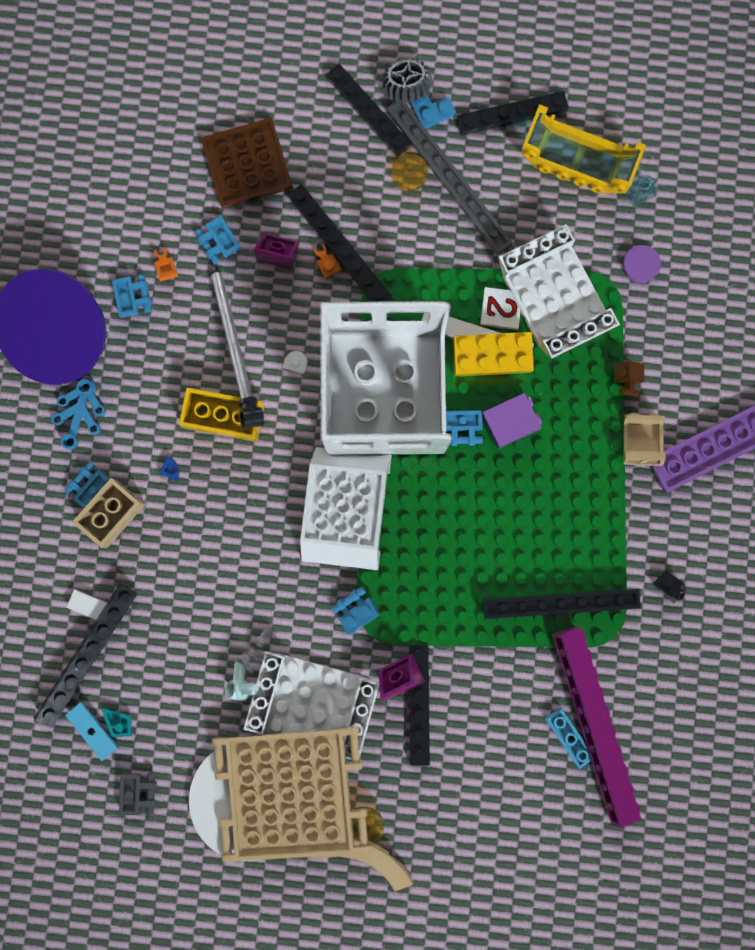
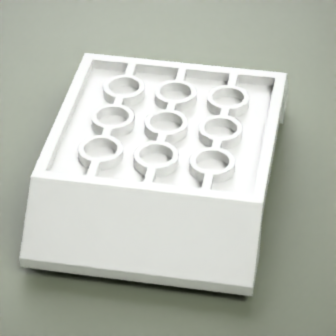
[498,224,620,359]
[300,447,392,570]
[244,652,380,760]

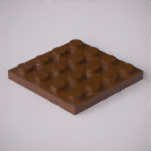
[201,117,293,209]

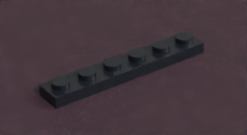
[325,63,411,158]
[457,91,569,136]
[409,646,430,766]

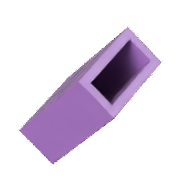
[482,393,542,449]

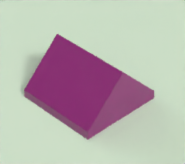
[254,233,300,270]
[379,654,425,701]

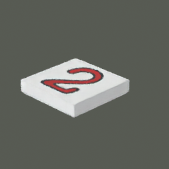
[480,287,521,330]

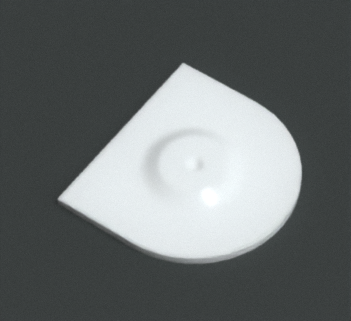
[283,351,307,374]

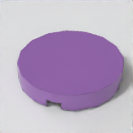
[622,245,661,283]

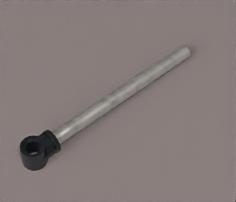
[211,272,264,428]

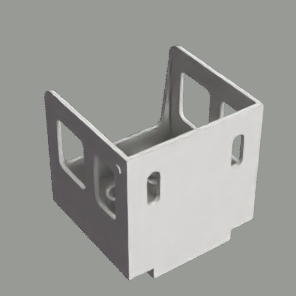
[321,302,452,455]

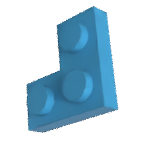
[408,94,456,129]

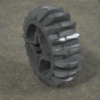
[382,58,432,104]

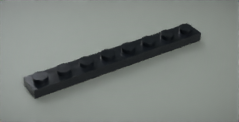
[287,184,392,303]
[34,583,137,728]
[482,589,641,619]

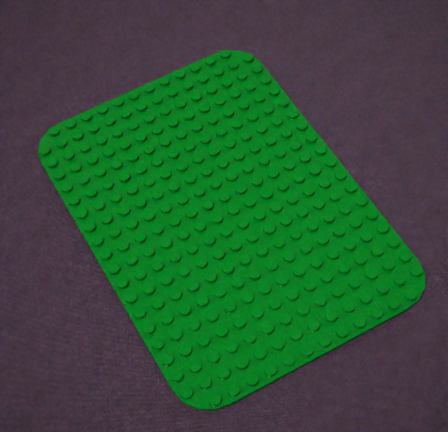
[357,268,627,648]

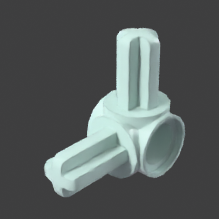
[225,662,259,701]

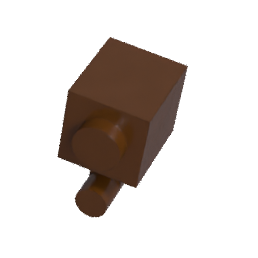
[614,361,645,397]

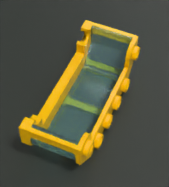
[521,104,646,194]

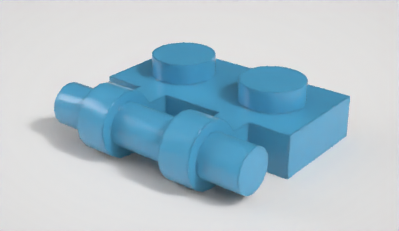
[195,216,241,265]
[112,275,152,318]
[446,410,483,446]
[64,462,110,508]
[332,586,381,635]

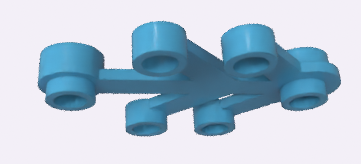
[51,378,106,450]

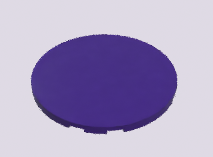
[0,269,106,385]

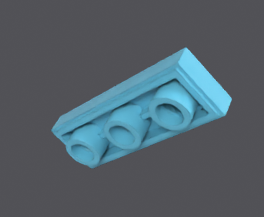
[65,702,119,761]
[545,707,591,769]

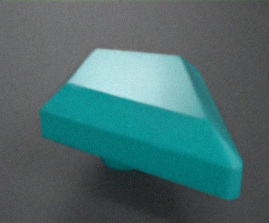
[102,708,132,737]

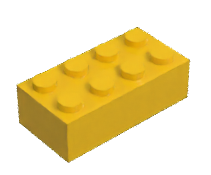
[453,332,534,376]
[179,388,265,442]

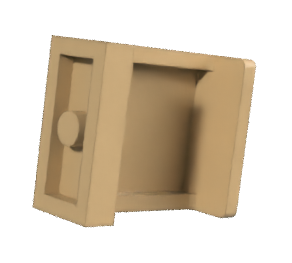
[623,413,666,466]

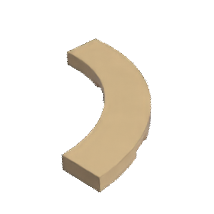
[314,837,413,891]

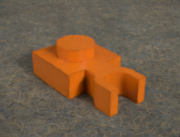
[313,243,342,280]
[154,247,178,282]

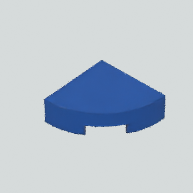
[159,456,179,481]

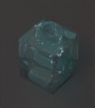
[625,175,658,207]

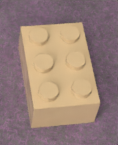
[72,478,145,548]

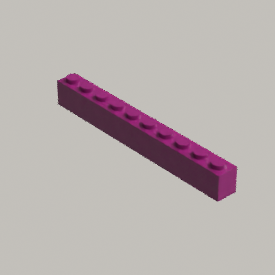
[552,627,641,828]

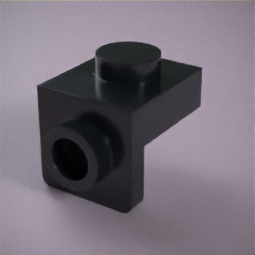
[653,570,686,604]

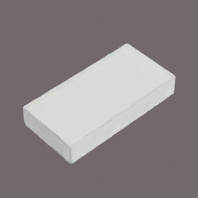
[66,589,107,620]

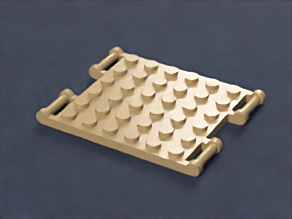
[212,727,371,862]

